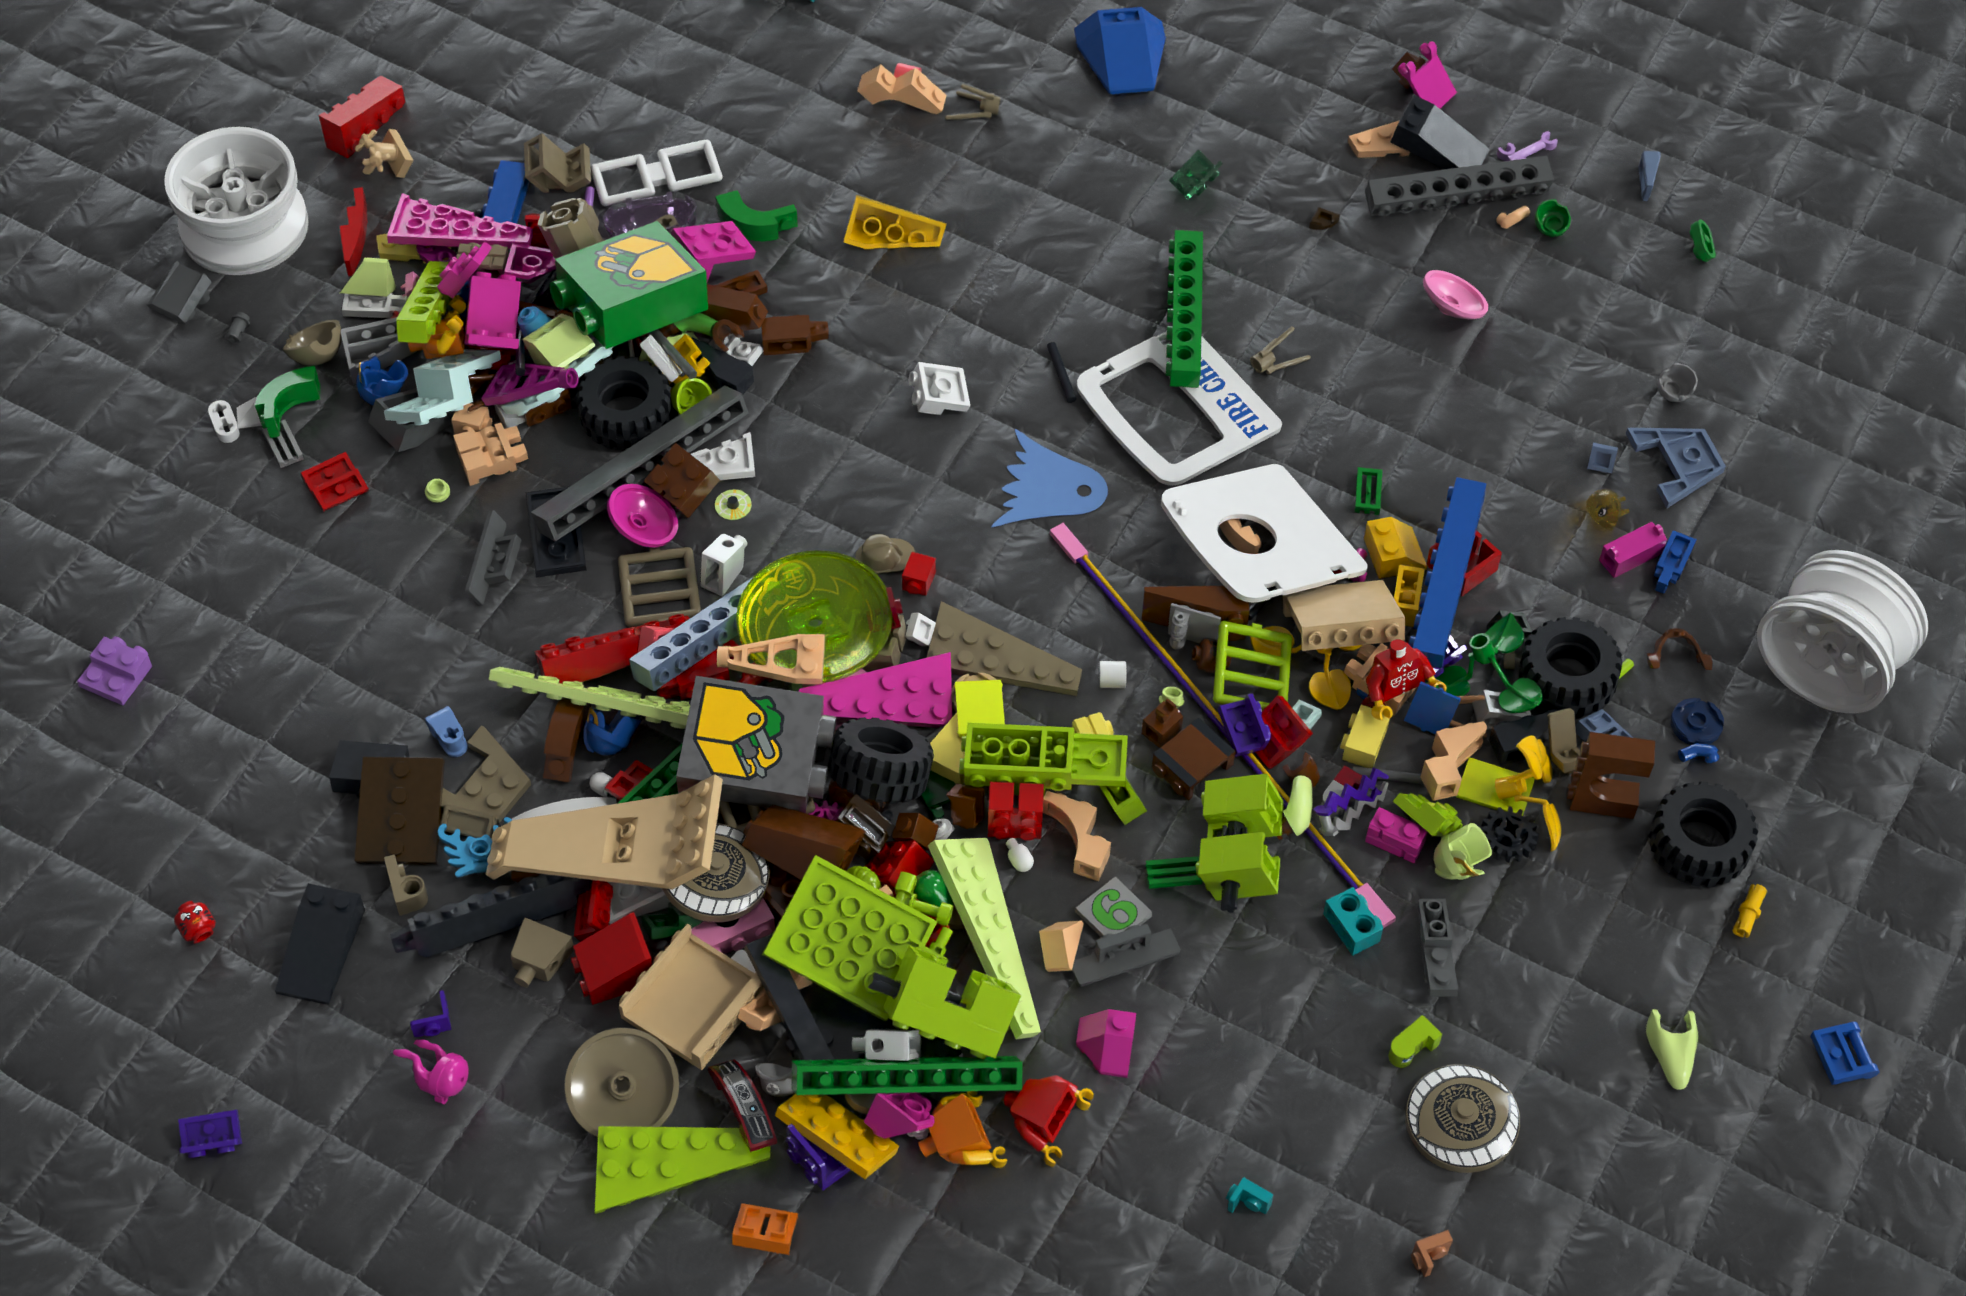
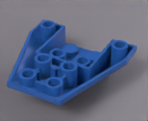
[1074,7,1166,94]

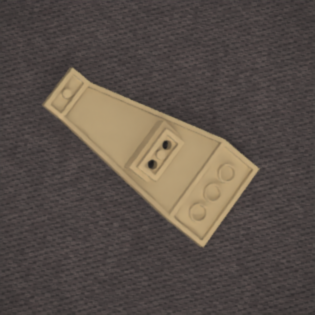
[486,774,723,889]

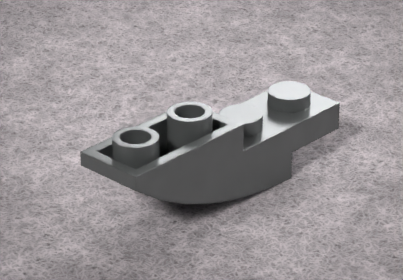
[1418,899,1458,997]

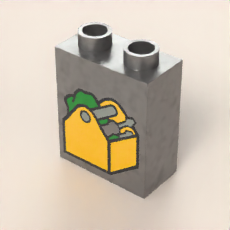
[676,676,836,813]

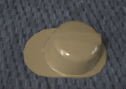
[855,534,915,574]

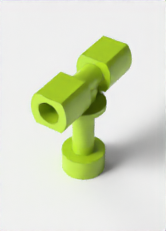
[895,872,953,926]

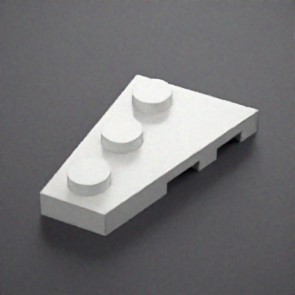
[691,432,755,480]

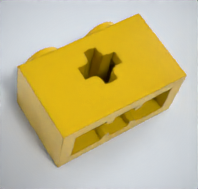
[1394,565,1425,627]

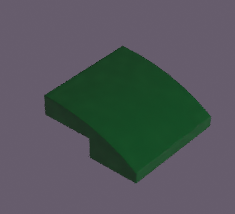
[641,902,703,939]

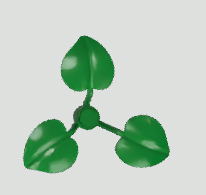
[1426,612,1542,713]

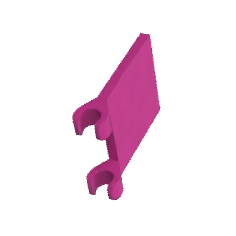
[1398,41,1457,108]

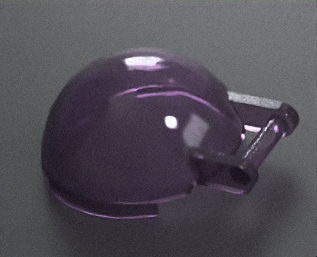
[603,191,697,238]

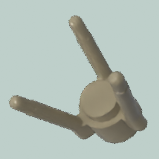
[945,84,1001,120]
[1250,327,1311,375]

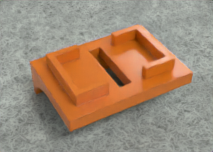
[732,1203,798,1255]

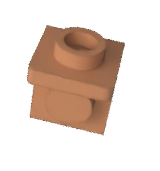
[1411,1230,1453,1277]

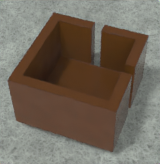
[644,443,720,518]

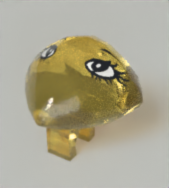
[1586,488,1630,531]

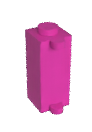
[1599,522,1667,578]

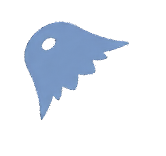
[991,429,1108,527]

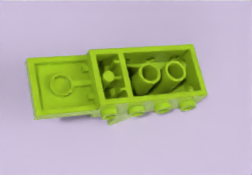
[959,723,1128,798]

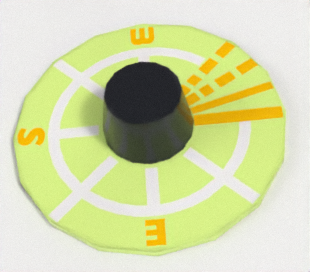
[714,489,752,520]

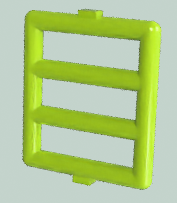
[1213,621,1292,711]

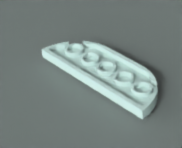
[501,333,613,416]

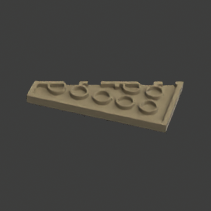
[927,601,1082,696]

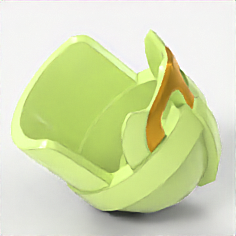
[1433,823,1492,880]

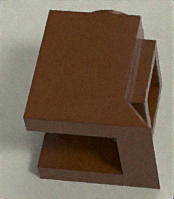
[946,783,984,829]

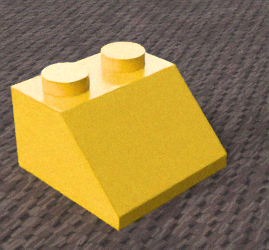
[1364,517,1427,579]

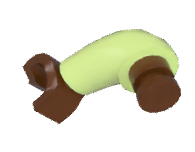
[1277,751,1320,841]

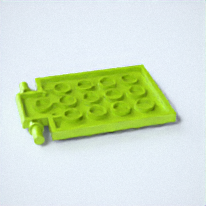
[762,855,953,1029]

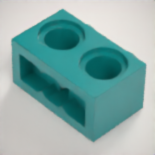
[1323,887,1383,956]

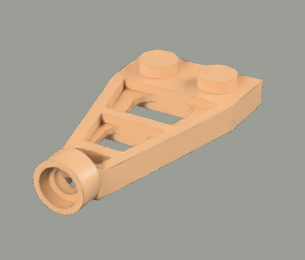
[717,634,825,684]

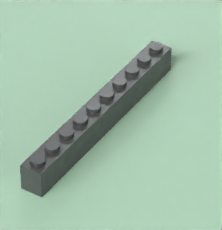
[531,386,749,541]

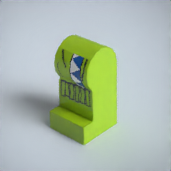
[1388,1015,1442,1068]

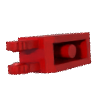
[657,649,730,700]

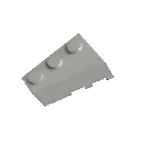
[341,317,417,385]

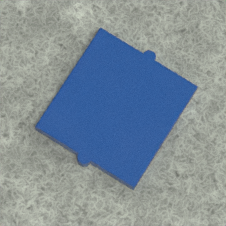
[1404,681,1461,734]

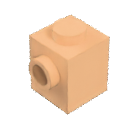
[451,403,492,435]

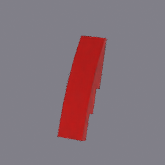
[340,187,367,277]

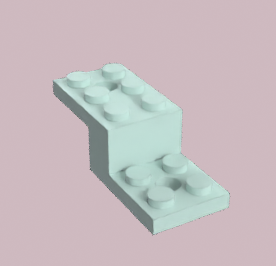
[384,349,501,425]

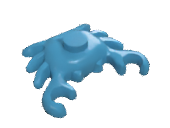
[438,817,512,878]

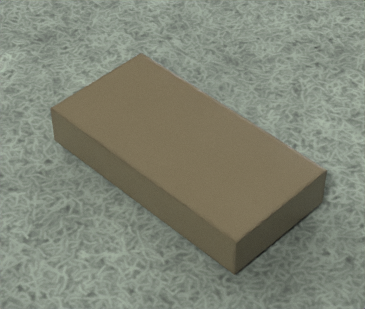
[440,804,498,838]

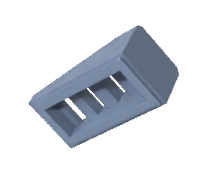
[1638,151,1661,201]

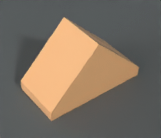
[1039,921,1084,972]

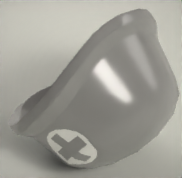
[755,1063,795,1097]

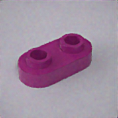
[416,245,457,264]

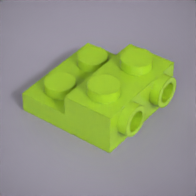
[1393,793,1463,837]

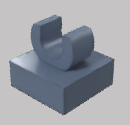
[1587,443,1618,474]

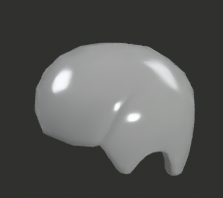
[1657,363,1698,402]

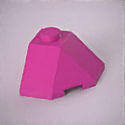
[504,243,556,284]
[1076,1009,1136,1078]
[864,1092,935,1138]

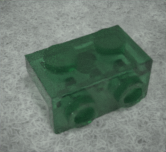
[1168,149,1223,200]

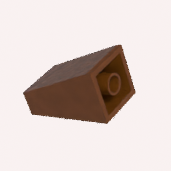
[742,804,866,880]

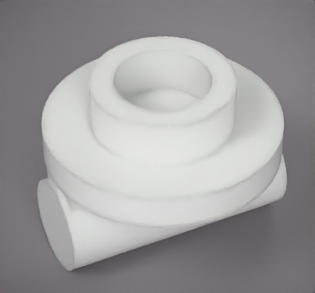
[932,819,955,840]

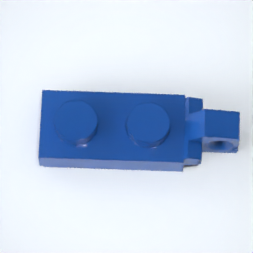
[1654,530,1697,594]

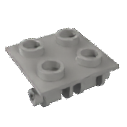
[1168,603,1221,650]

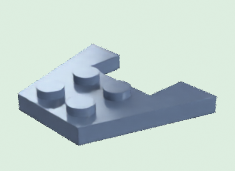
[1625,428,1726,508]

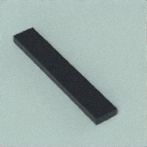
[744,935,834,1097]

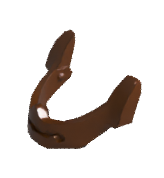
[1647,628,1713,670]

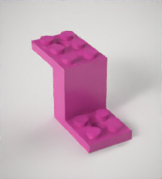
[671,221,756,282]
[464,272,521,350]

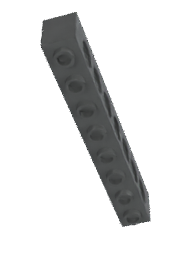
[1365,156,1554,216]

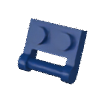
[1810,1022,1880,1085]

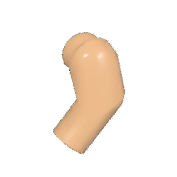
[1496,206,1530,229]

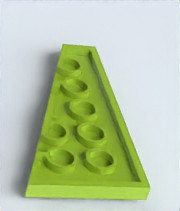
[595,1126,770,1214]

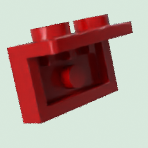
[574,880,613,941]

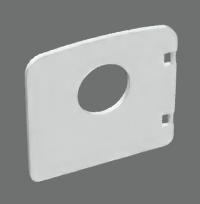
[1161,464,1367,603]

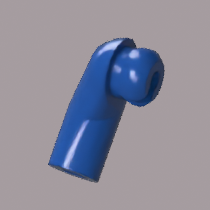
[1678,743,1719,763]

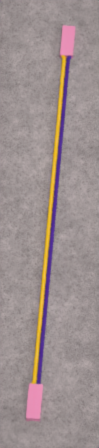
[1050,523,1396,928]

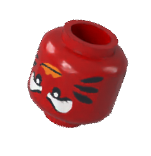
[174,901,216,943]

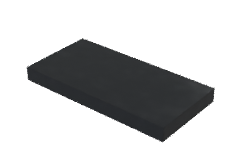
[525,486,587,578]

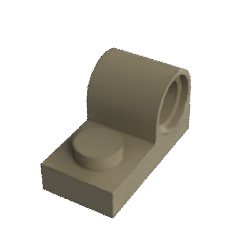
[384,854,428,916]

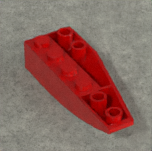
[534,614,690,684]

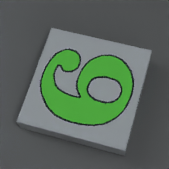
[1075,876,1152,937]

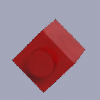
[902,552,936,596]

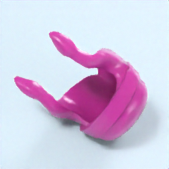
[393,1040,469,1104]

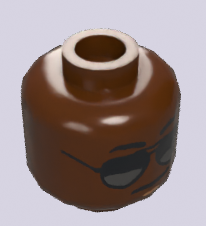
[1192,638,1232,673]

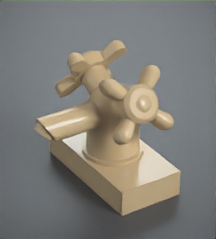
[355,129,413,178]

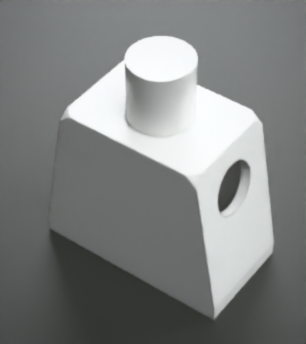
[701,534,747,597]

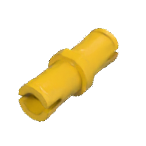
[1732,884,1767,938]

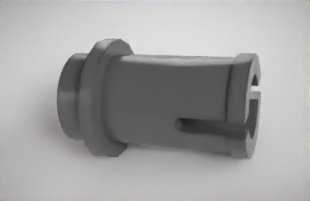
[225,312,250,344]

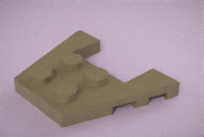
[441,725,531,823]

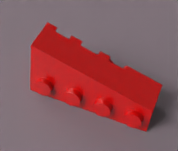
[319,76,405,158]

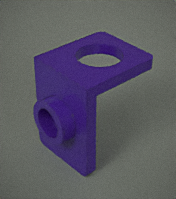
[410,990,452,1037]

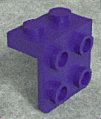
[785,1124,850,1190]

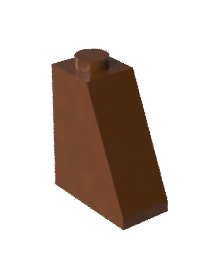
[700,284,768,331]

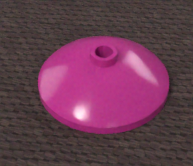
[607,484,678,547]

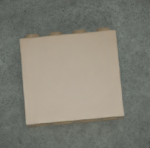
[1283,580,1405,651]
[619,923,764,1070]

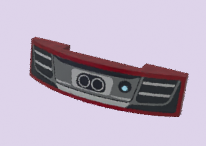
[708,1059,777,1152]

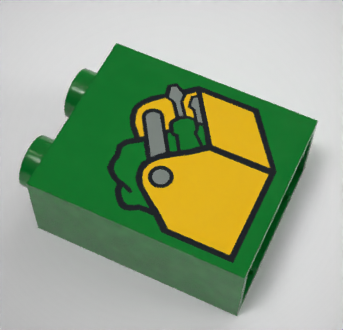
[550,221,708,349]

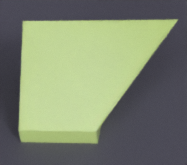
[340,257,396,297]

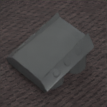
[147,260,211,325]

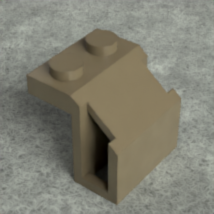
[524,133,591,192]

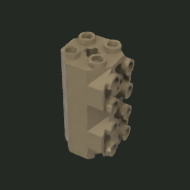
[538,198,605,259]

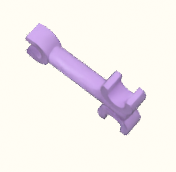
[1497,131,1558,161]

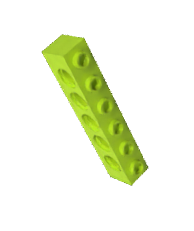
[396,261,451,344]

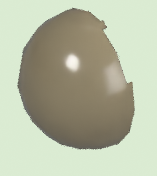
[283,320,342,366]

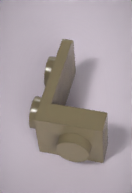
[1547,708,1580,773]

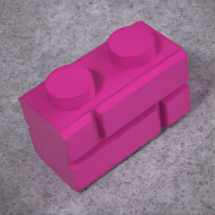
[1365,807,1428,863]

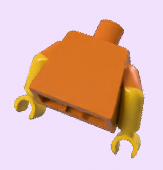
[408,295,466,359]
[918,1091,1007,1168]

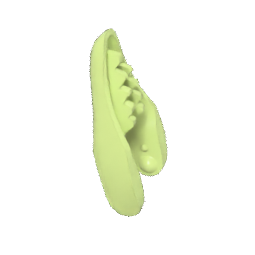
[1646,1009,1698,1090]

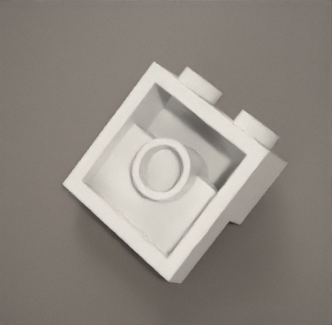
[908,362,970,415]

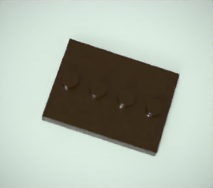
[354,757,445,865]

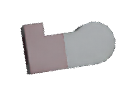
[1321,765,1362,818]

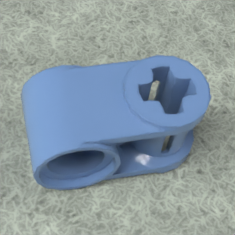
[424,706,468,757]

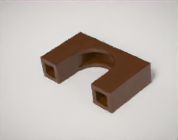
[1566,732,1655,819]

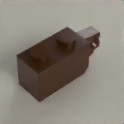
[761,315,829,356]

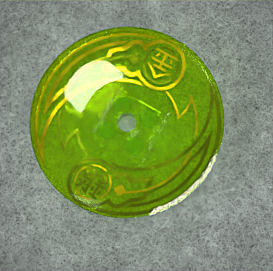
[736,550,893,683]

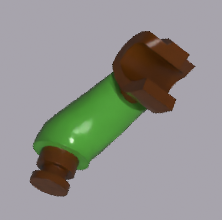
[658,313,744,352]

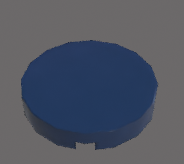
[1670,698,1724,745]

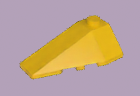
[843,195,946,249]

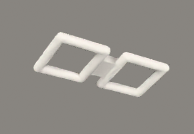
[590,139,723,206]

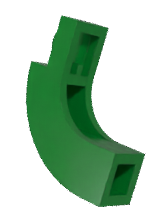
[715,190,798,241]
[255,366,321,438]

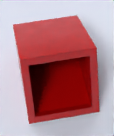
[571,912,652,1005]

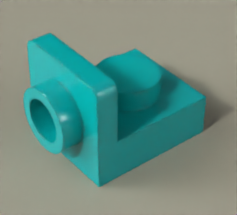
[1226,1177,1274,1215]

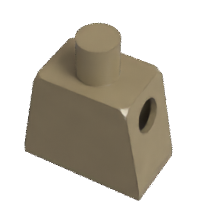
[511,918,574,988]

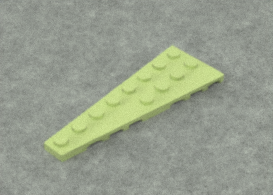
[489,667,690,729]
[928,838,1041,1039]

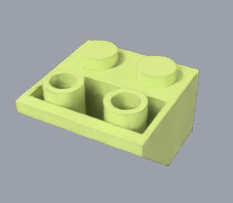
[522,313,596,369]

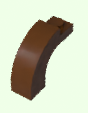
[543,697,591,782]

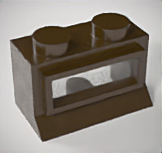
[832,793,895,861]

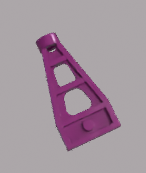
[481,363,578,406]

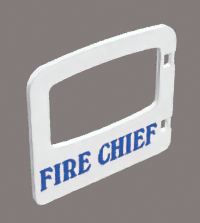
[1077,330,1282,485]

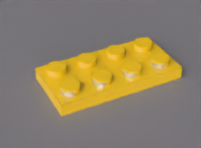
[775,1094,899,1179]

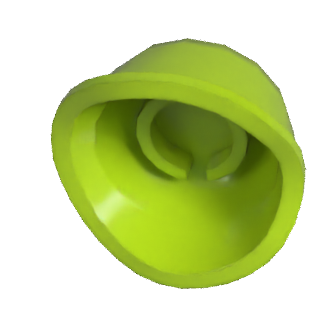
[671,378,712,415]

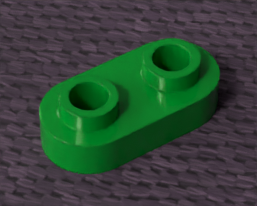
[1689,219,1716,262]

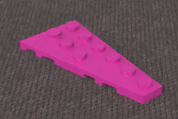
[387,193,533,249]
[797,652,952,728]

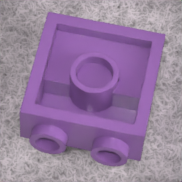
[77,636,152,705]

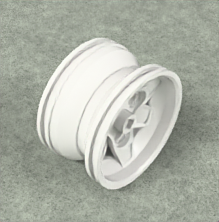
[165,127,308,275]
[1757,550,1928,713]

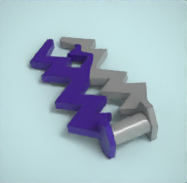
[1313,767,1389,836]

